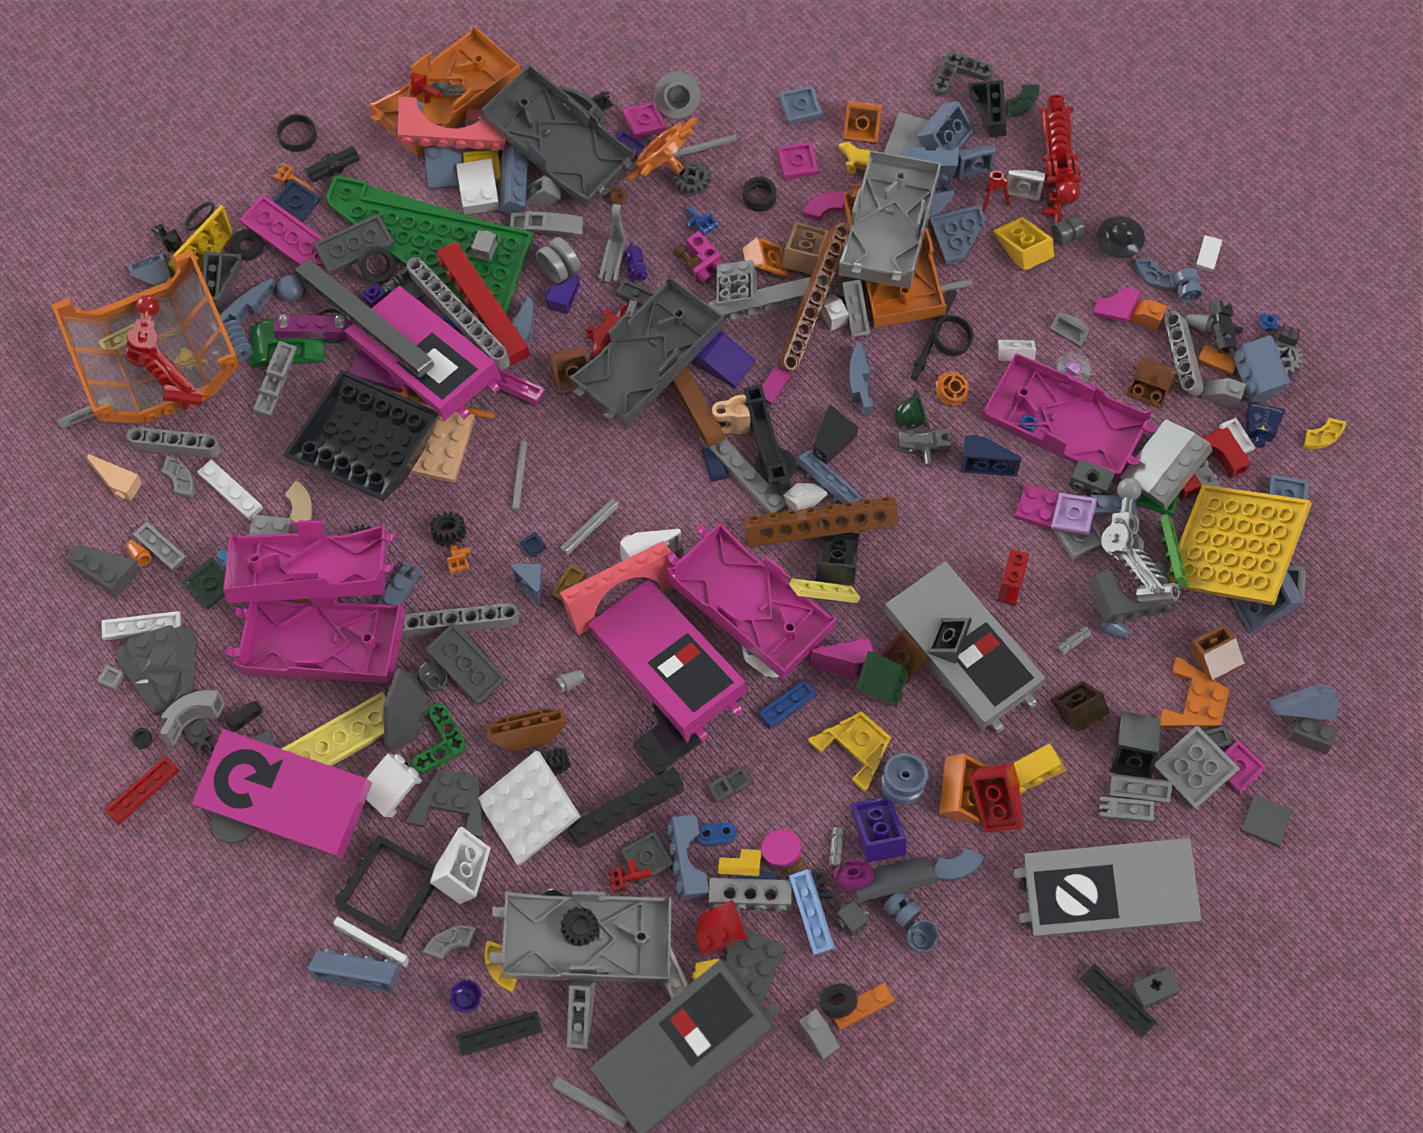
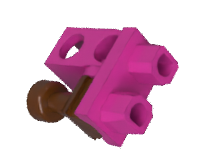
[673,231,724,285]

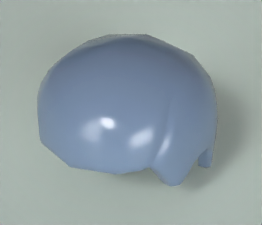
[276,275,305,303]
[907,920,940,953]

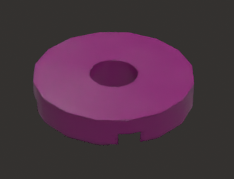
[833,860,874,890]

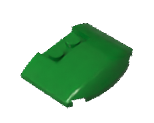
[250,317,325,367]

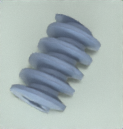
[222,320,253,362]

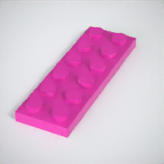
[239,194,332,276]

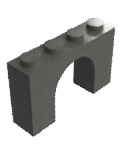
[1088,561,1179,624]

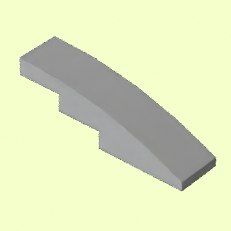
[253,341,297,418]

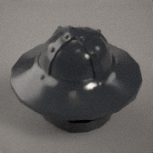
[1097,216,1146,258]

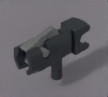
[1209,300,1243,354]

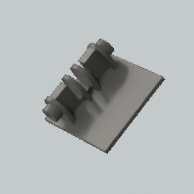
[381,266,426,300]

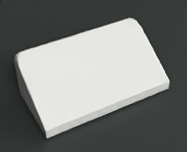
[998,340,1036,361]

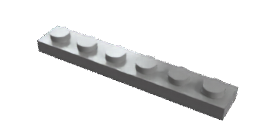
[699,436,787,513]

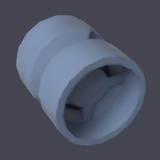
[1174,268,1203,302]
[883,891,922,929]

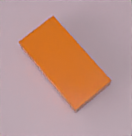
[1197,345,1236,376]

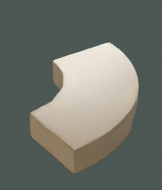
[285,480,313,522]

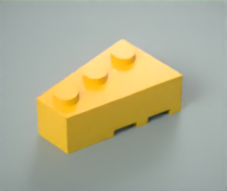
[1014,743,1067,795]

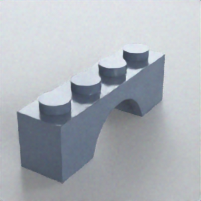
[667,815,709,901]

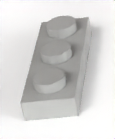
[842,280,870,337]
[133,522,187,572]
[1109,774,1173,802]

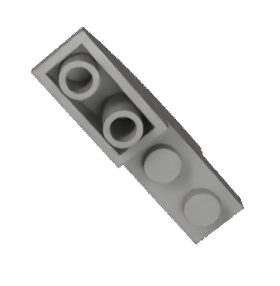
[510,211,583,235]

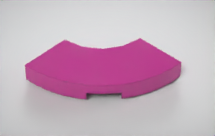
[803,192,845,220]

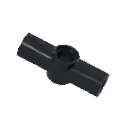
[306,146,360,183]

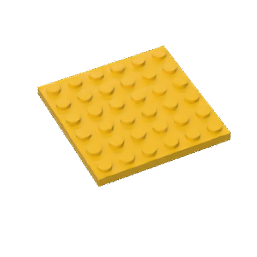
[1167,484,1312,606]

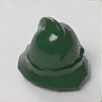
[894,389,929,428]

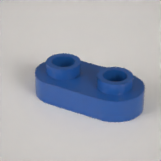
[696,822,736,847]

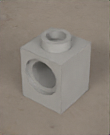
[471,230,497,262]

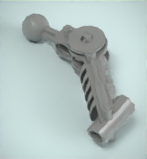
[1101,477,1180,604]

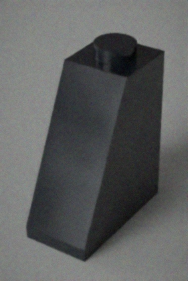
[813,404,858,464]

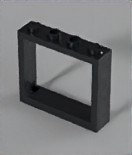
[335,835,435,944]

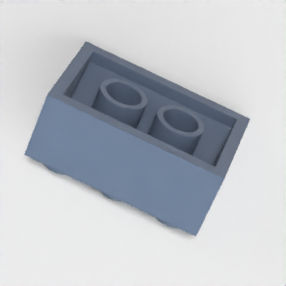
[917,101,975,151]
[1232,336,1290,402]

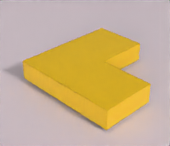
[718,849,762,876]

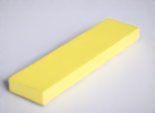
[789,579,860,603]

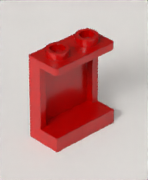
[997,549,1029,606]

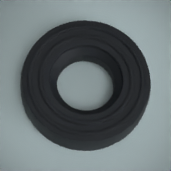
[230,229,263,261]
[819,983,857,1019]

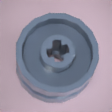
[881,753,928,805]

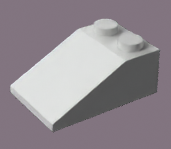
[456,159,499,215]
[620,529,682,561]
[430,826,491,904]

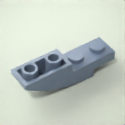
[500,297,534,369]
[849,341,874,416]

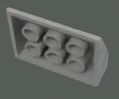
[1120,419,1212,510]

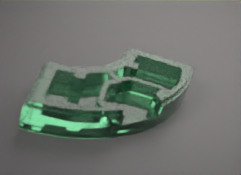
[1006,84,1040,118]

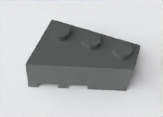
[200,252,242,311]
[67,545,141,598]

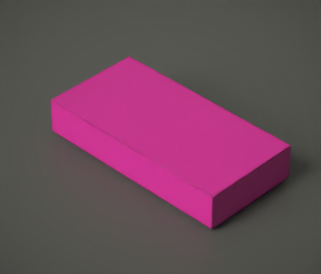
[762,367,791,406]

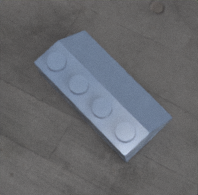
[308,949,401,994]

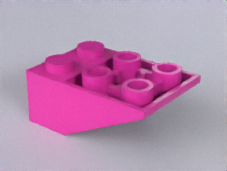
[810,638,873,678]

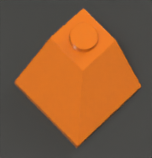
[742,237,790,278]

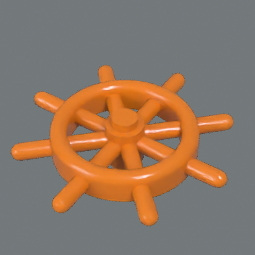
[626,117,697,181]

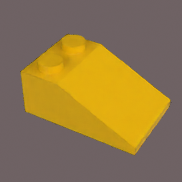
[993,217,1054,271]

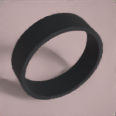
[277,114,317,152]
[932,315,974,356]

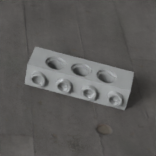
[709,878,792,912]

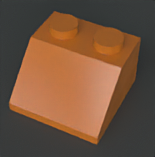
[843,100,883,143]

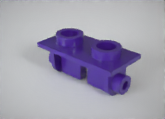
[624,243,648,283]

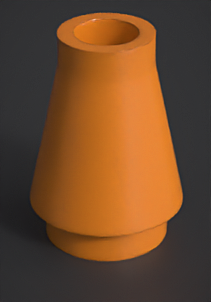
[125,540,151,567]

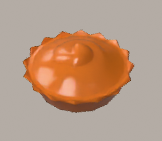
[935,371,969,407]

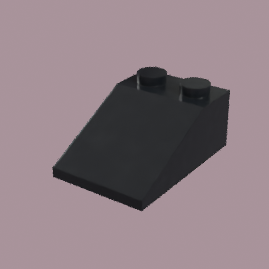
[816,532,859,586]
[633,718,704,776]

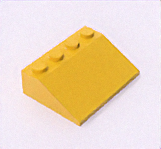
[167,205,234,286]

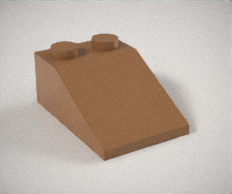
[782,222,829,275]

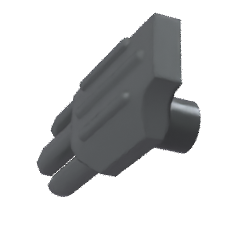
[429,82,466,97]

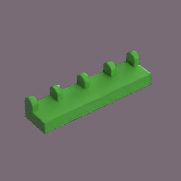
[1158,514,1189,589]

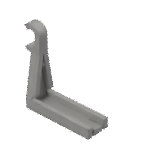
[599,204,627,285]

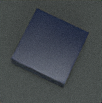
[520,532,546,558]

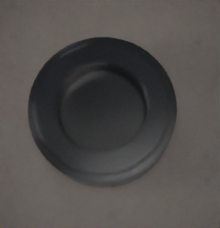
[131,728,153,749]

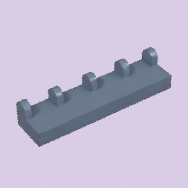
[795,450,863,504]

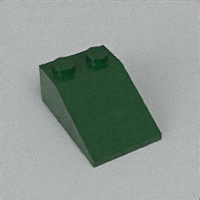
[857,651,908,707]

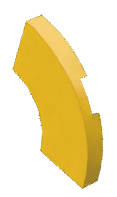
[1303,418,1347,450]
[485,941,518,993]

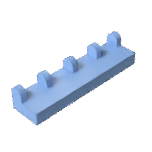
[789,869,835,955]

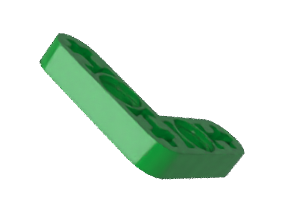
[412,703,466,774]

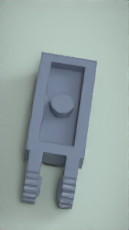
[377,562,421,605]

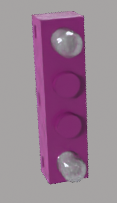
[274,314,349,339]

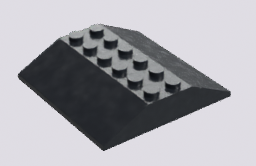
[283,370,440,501]

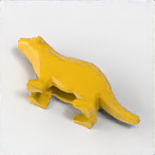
[838,141,871,175]

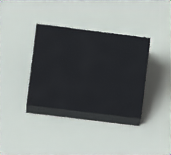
[927,618,972,664]

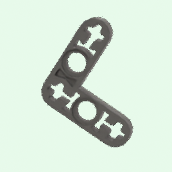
[933,52,993,97]

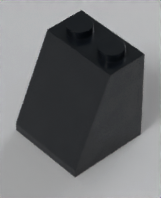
[1111,711,1161,778]

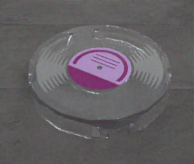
[1055,352,1092,383]

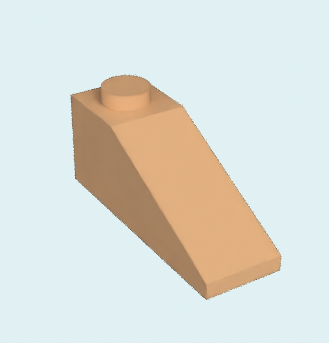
[87,454,142,501]

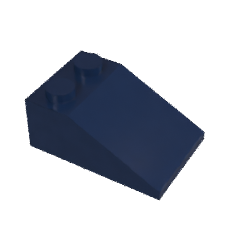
[960,434,1022,477]

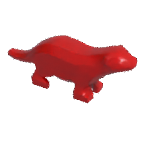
[586,303,629,360]

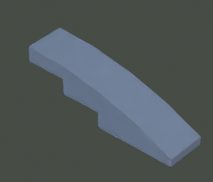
[213,278,276,332]

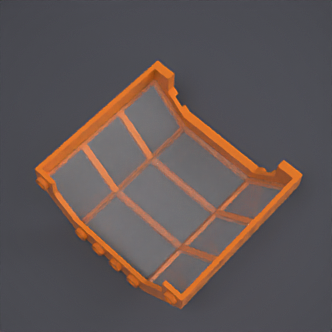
[52,249,240,424]

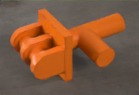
[273,163,312,190]
[447,543,471,576]

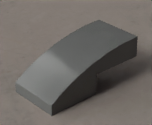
[708,765,754,803]

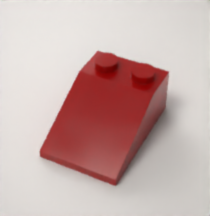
[969,763,1023,833]

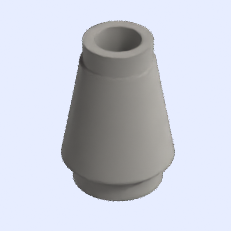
[1186,314,1214,333]
[554,670,585,693]

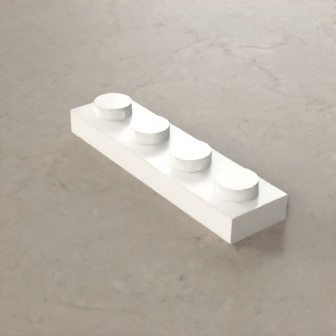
[197,460,263,521]

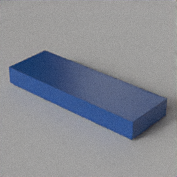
[758,679,817,729]

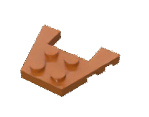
[1160,656,1230,728]

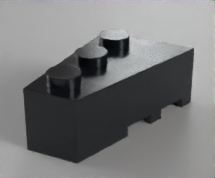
[968,80,1007,137]

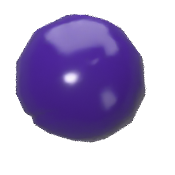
[450,979,482,1013]

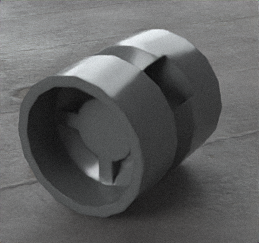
[1051,215,1085,246]

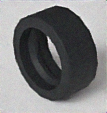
[743,176,776,212]
[358,246,395,282]

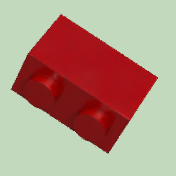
[695,900,747,956]

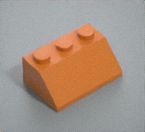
[939,754,989,824]

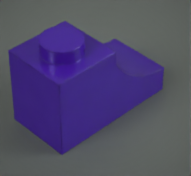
[545,274,580,315]

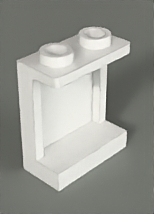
[366,754,422,817]

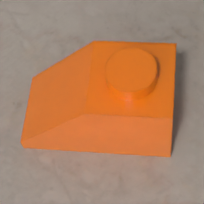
[1129,299,1167,332]

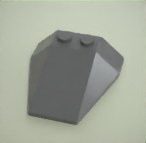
[383,669,431,752]

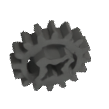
[673,159,711,195]

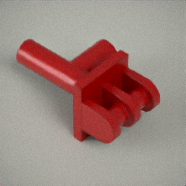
[410,73,442,103]
[1043,190,1066,223]
[607,859,653,892]

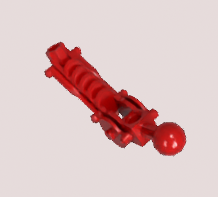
[1038,94,1082,204]
[125,295,203,410]

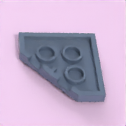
[929,205,986,265]

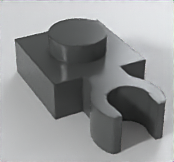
[184,719,213,756]

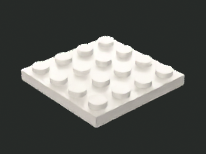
[478,751,581,865]

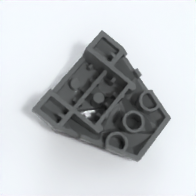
[116,625,197,715]

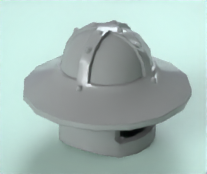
[654,71,700,119]

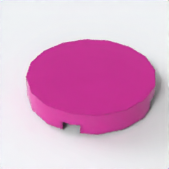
[761,829,802,868]

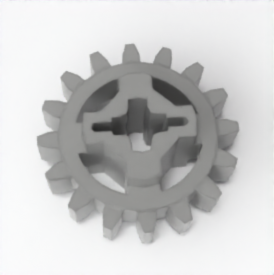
[1275,340,1303,376]

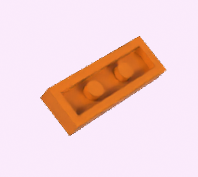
[833,983,894,1031]

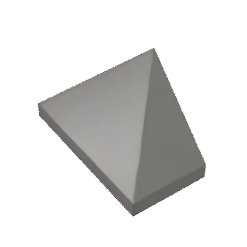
[1050,312,1090,346]

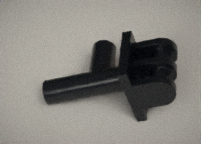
[152,224,182,252]
[811,869,833,899]

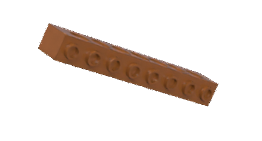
[744,496,898,547]

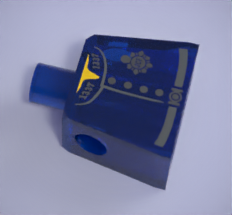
[1246,402,1285,448]

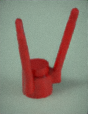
[982,171,1010,214]

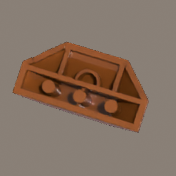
[486,708,567,752]

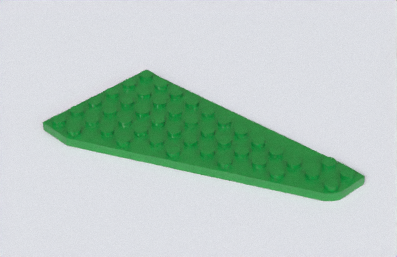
[327,175,534,321]

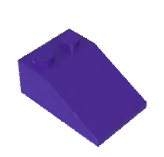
[690,331,755,388]
[851,797,906,863]

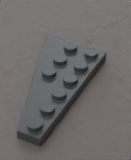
[726,929,786,1061]

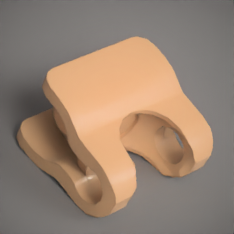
[712,395,750,434]

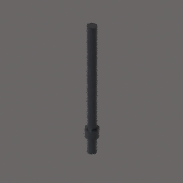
[910,290,957,381]

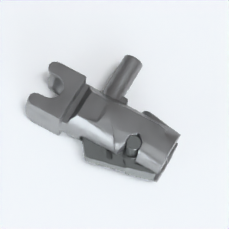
[897,427,951,466]

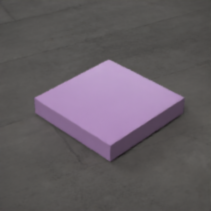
[1051,493,1097,536]

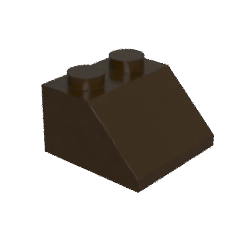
[1051,681,1110,732]

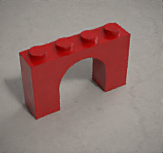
[1179,427,1251,500]

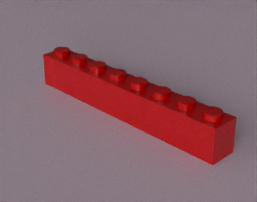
[437,241,530,366]

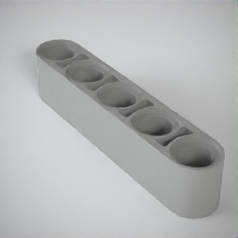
[1165,311,1204,397]
[127,427,221,458]

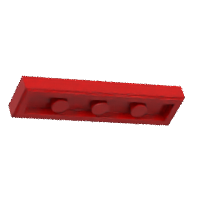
[104,756,180,825]

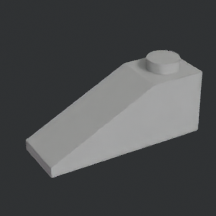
[567,981,595,1049]

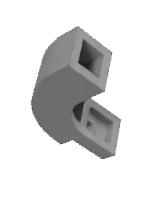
[160,690,225,747]

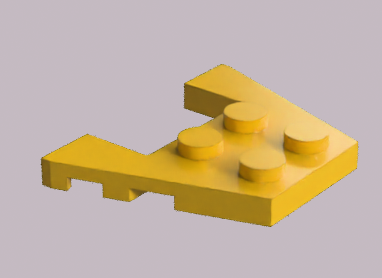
[808,711,891,793]

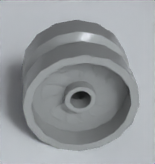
[536,237,581,284]

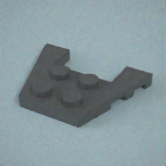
[406,769,484,839]

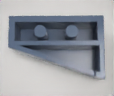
[900,147,959,184]

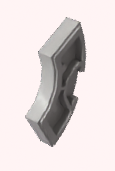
[161,456,194,498]
[423,926,477,961]

